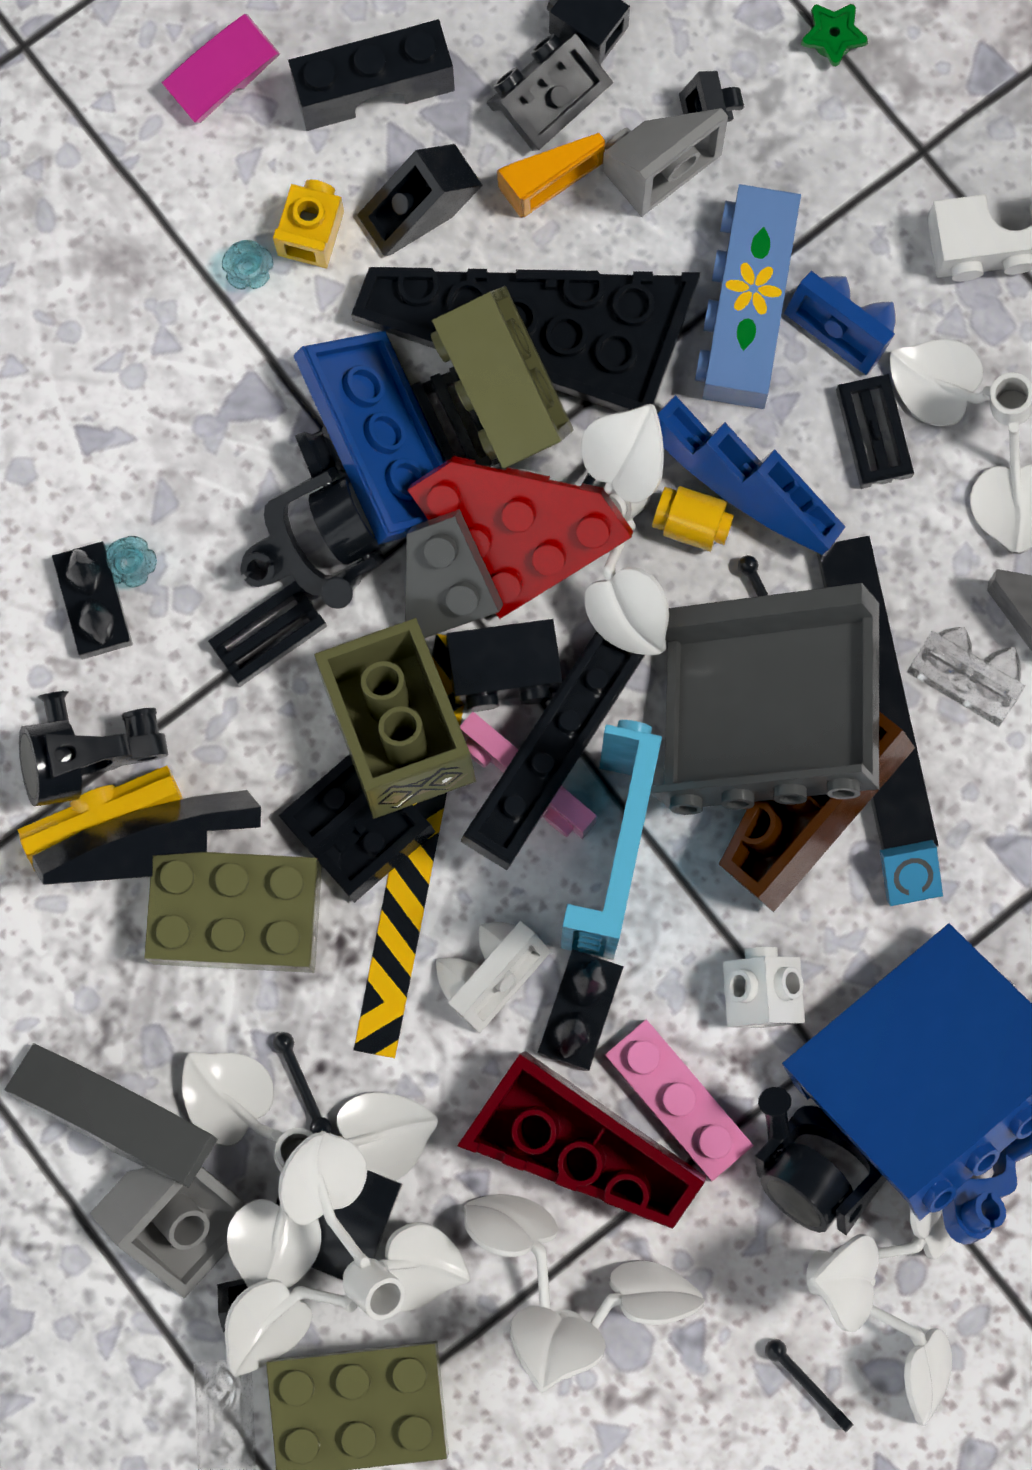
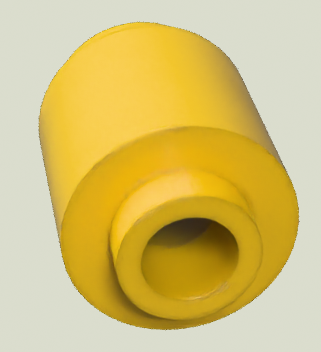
[652,486,734,552]

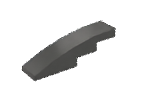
[4,1043,218,1188]

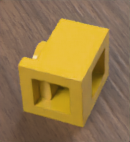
[273,179,344,269]

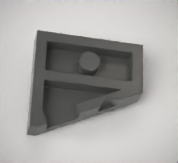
[405,509,503,638]

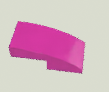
[162,14,280,123]

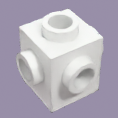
[723,947,805,1028]

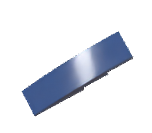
[657,395,845,555]

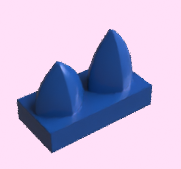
[784,271,896,376]

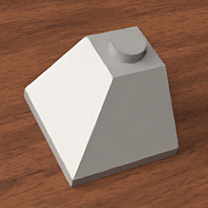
[603,108,728,217]
[90,1167,247,1298]

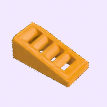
[497,133,605,217]

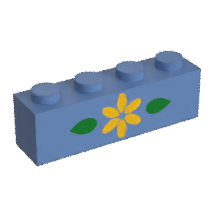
[695,184,801,409]

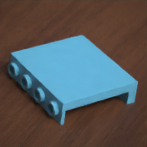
[561,720,662,960]

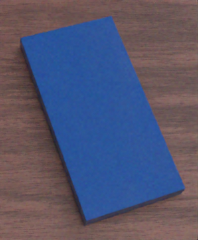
[293,331,445,544]

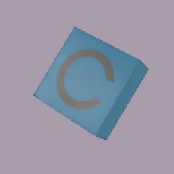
[880,840,943,907]

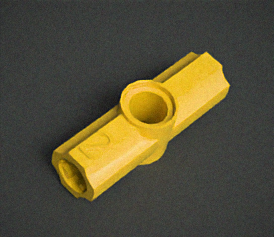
[17,765,183,871]

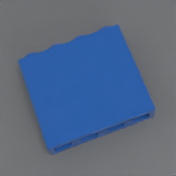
[782,923,1032,1221]

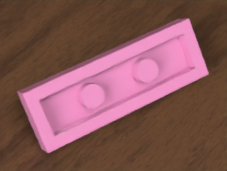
[460,712,597,839]
[604,1019,754,1182]

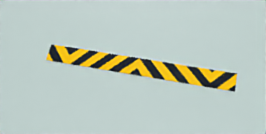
[354,634,464,1058]

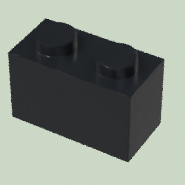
[446,619,563,712]

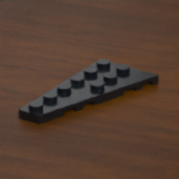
[351,267,701,412]

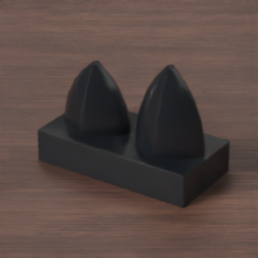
[52,541,133,660]
[537,949,624,1071]

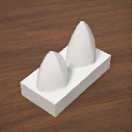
[436,921,551,1033]

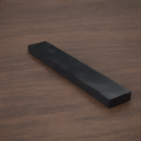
[816,536,939,850]
[460,631,645,870]

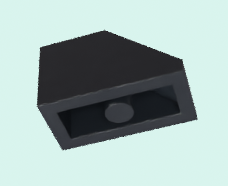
[357,144,483,256]

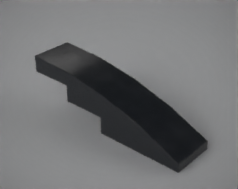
[33,790,261,885]

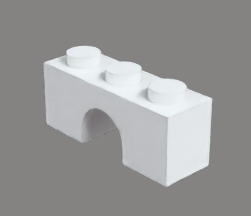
[927,194,1032,282]

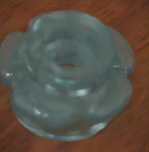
[222,240,274,290]
[106,536,157,588]

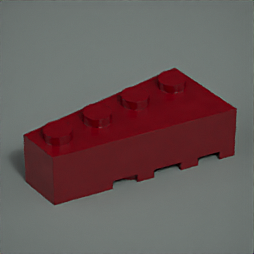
[457,1051,706,1229]

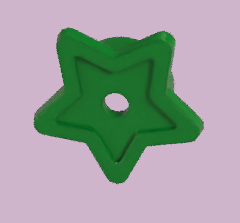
[801,4,868,67]

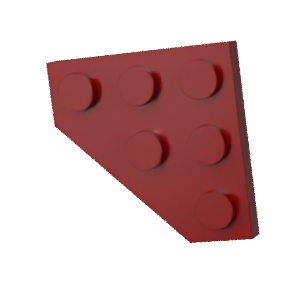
[408,456,633,619]

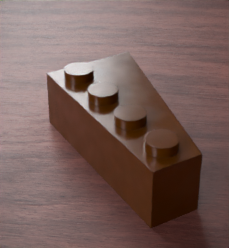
[719,711,915,912]

